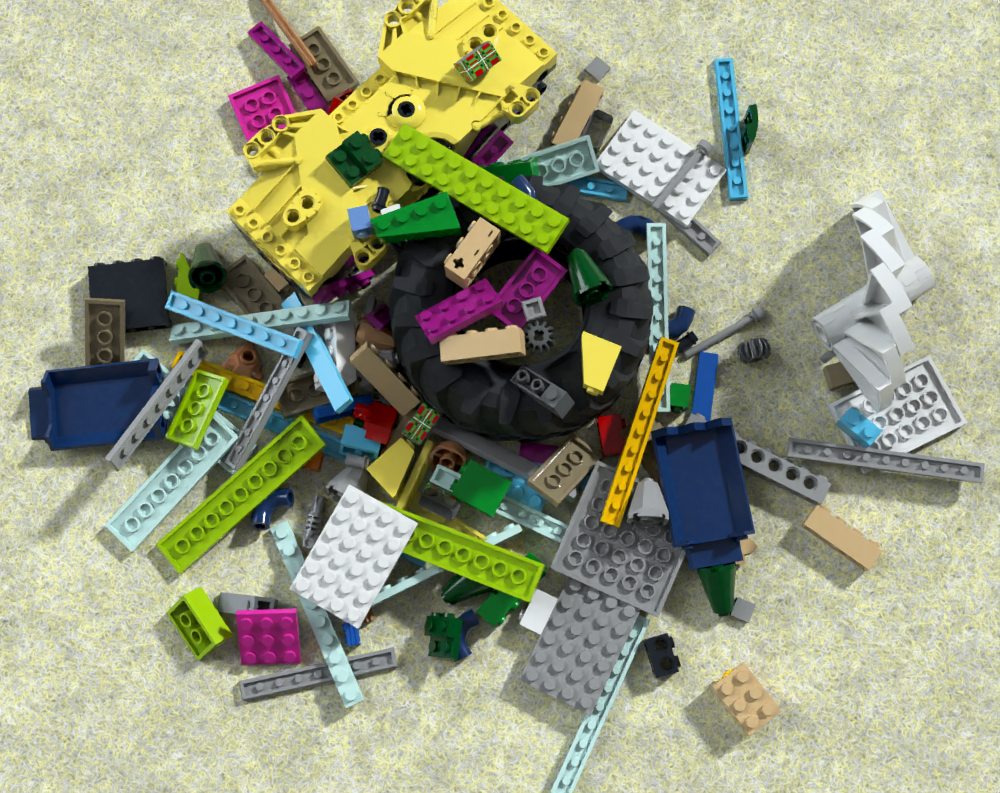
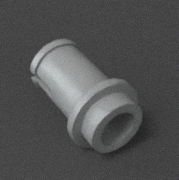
[345,453,371,471]

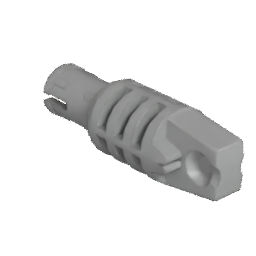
[302,495,326,550]

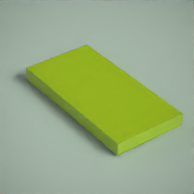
[164,369,230,451]

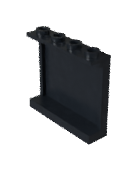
[88,256,172,333]

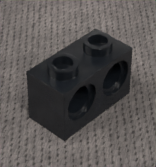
[643,633,681,678]

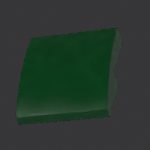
[741,104,758,154]

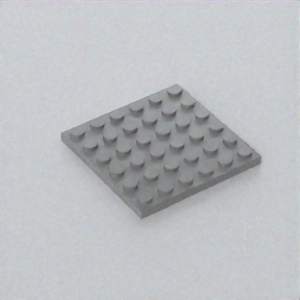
[549,460,686,617]

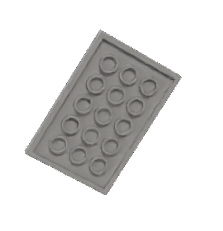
[519,577,641,716]

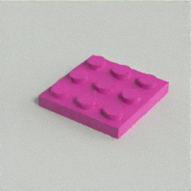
[228,75,295,142]
[236,609,301,665]

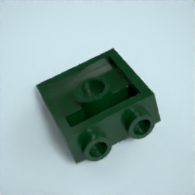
[325,130,383,188]
[424,612,463,659]

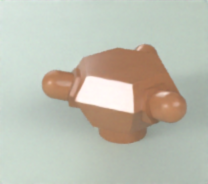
[222,341,264,380]

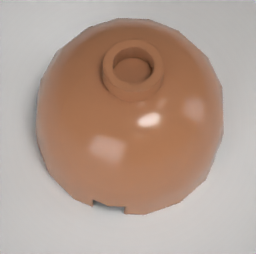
[428,440,468,475]

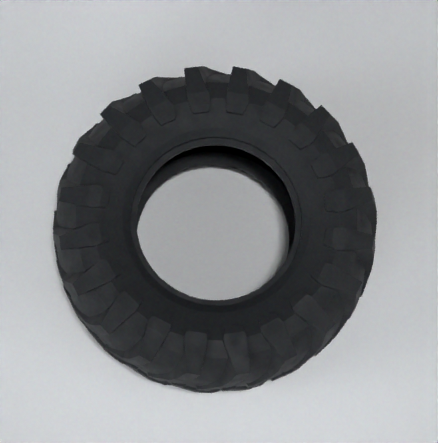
[389,175,653,443]

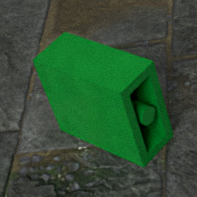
[450,459,512,518]

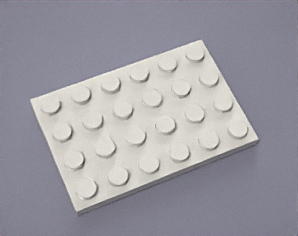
[597,110,727,228]
[827,355,967,474]
[289,484,419,629]

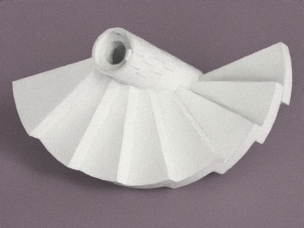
[810,189,935,414]

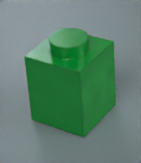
[670,383,691,413]

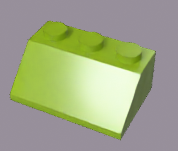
[166,587,233,661]

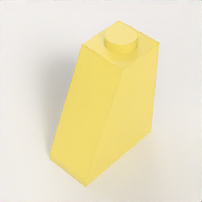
[581,331,622,396]
[367,437,416,500]

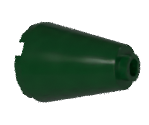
[188,243,227,293]
[567,248,613,307]
[697,562,736,617]
[441,574,494,605]

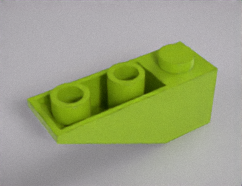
[174,253,203,302]

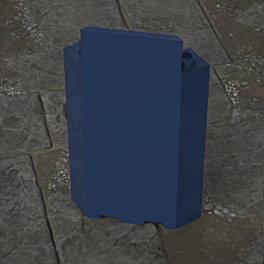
[28,358,167,451]
[651,418,755,570]

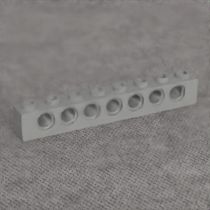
[684,413,832,506]

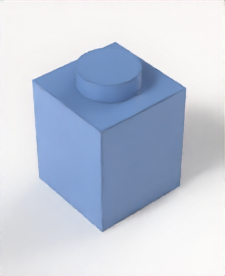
[347,205,374,239]

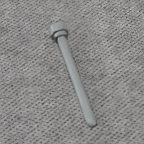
[651,139,713,210]
[683,305,766,359]

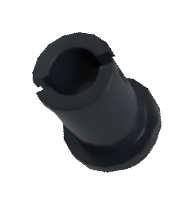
[371,187,390,214]
[677,331,698,354]

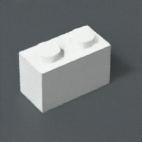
[518,589,558,635]

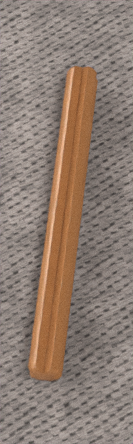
[260,0,318,69]

